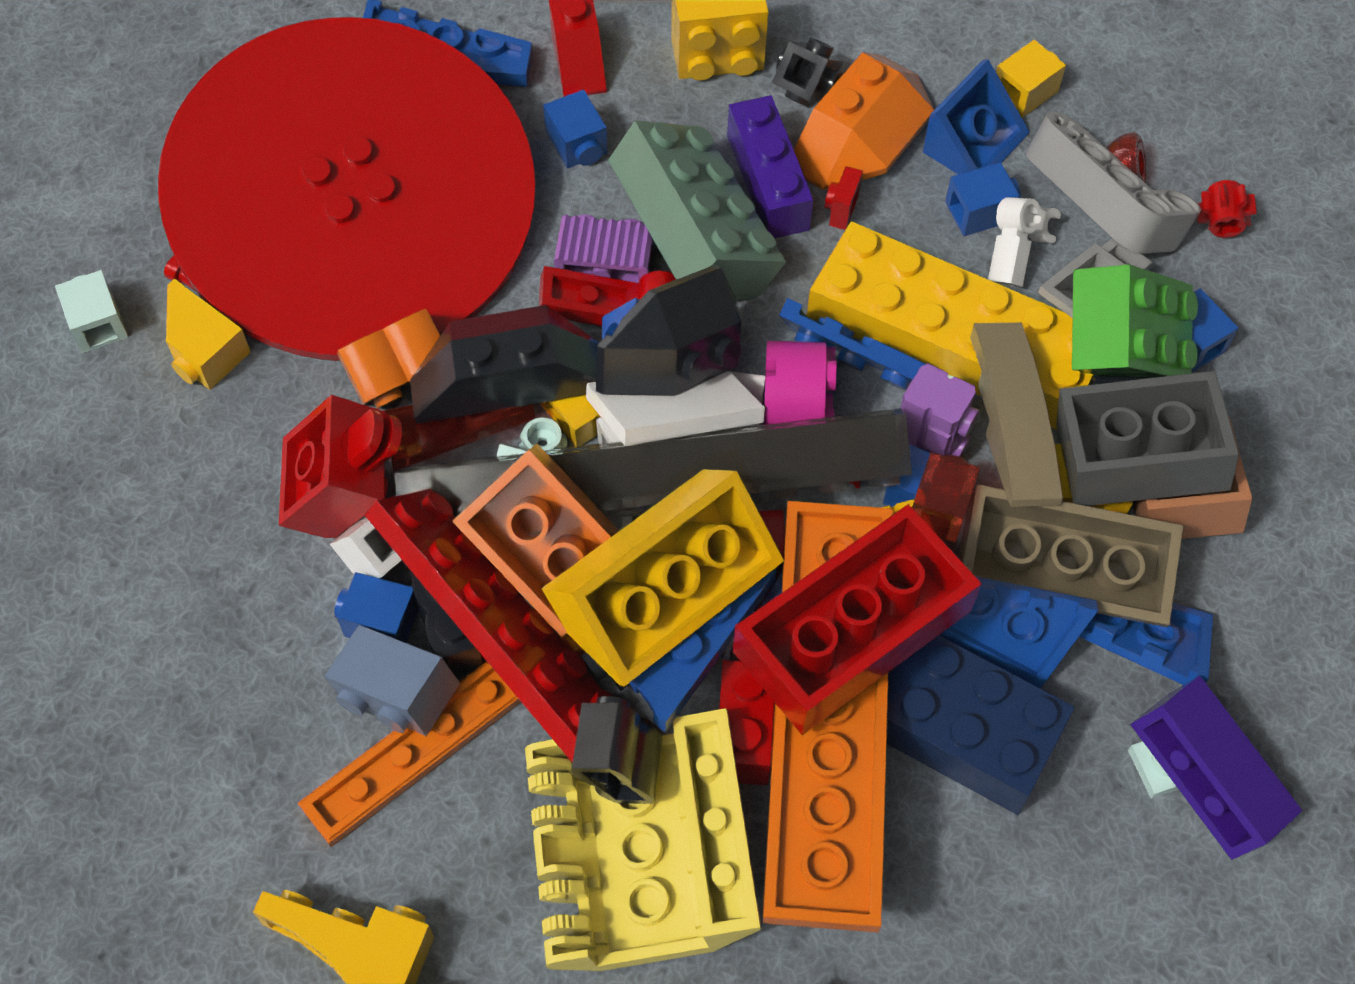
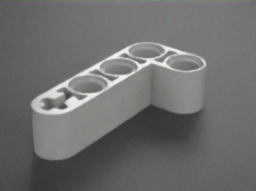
[1026,111,1201,254]

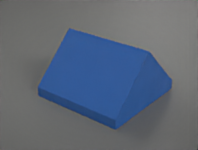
[923,59,1029,174]

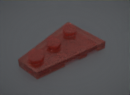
[384,404,536,472]

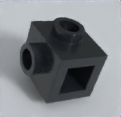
[772,37,844,106]

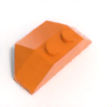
[794,52,934,190]

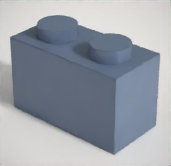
[324,625,460,736]

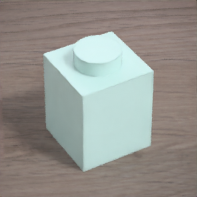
[55,270,128,353]

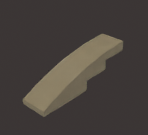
[970,322,1063,507]

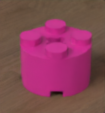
[763,340,837,440]

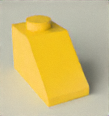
[166,279,251,390]

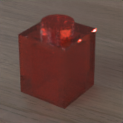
[912,452,980,543]

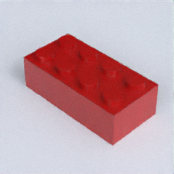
[733,504,982,736]

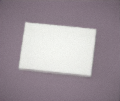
[586,371,765,446]

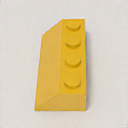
[542,469,784,686]

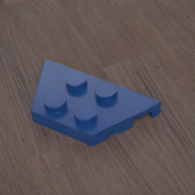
[629,569,777,732]

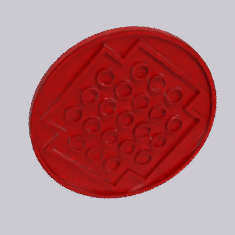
[158,17,535,361]

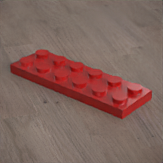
[364,488,614,762]

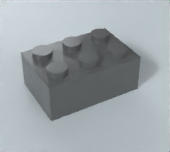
[1056,371,1239,506]

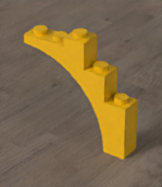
[253,890,434,984]

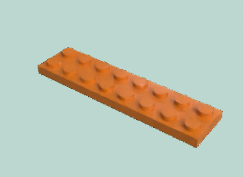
[762,501,893,933]

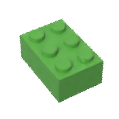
[1072,264,1198,377]

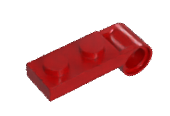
[538,266,676,326]

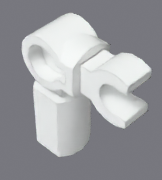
[988,197,1061,288]

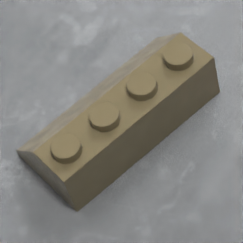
[960,484,1183,627]

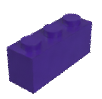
[727,95,813,239]
[1130,675,1303,860]

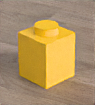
[996,39,1066,118]

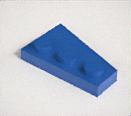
[779,298,925,390]
[940,576,1098,688]

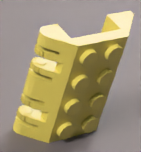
[525,708,761,971]

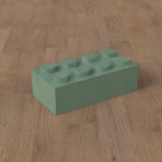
[608,120,786,300]

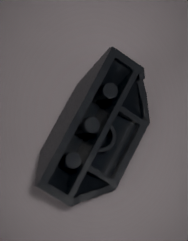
[596,265,741,396]
[410,305,599,424]

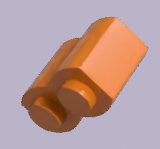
[337,309,440,409]

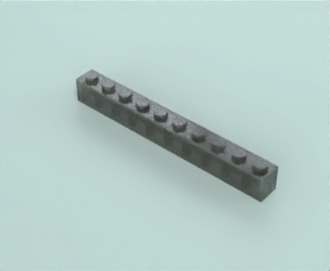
[394,408,912,518]

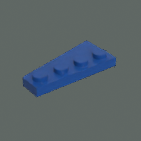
[363,0,533,87]
[1079,603,1213,685]

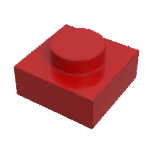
[824,166,863,230]

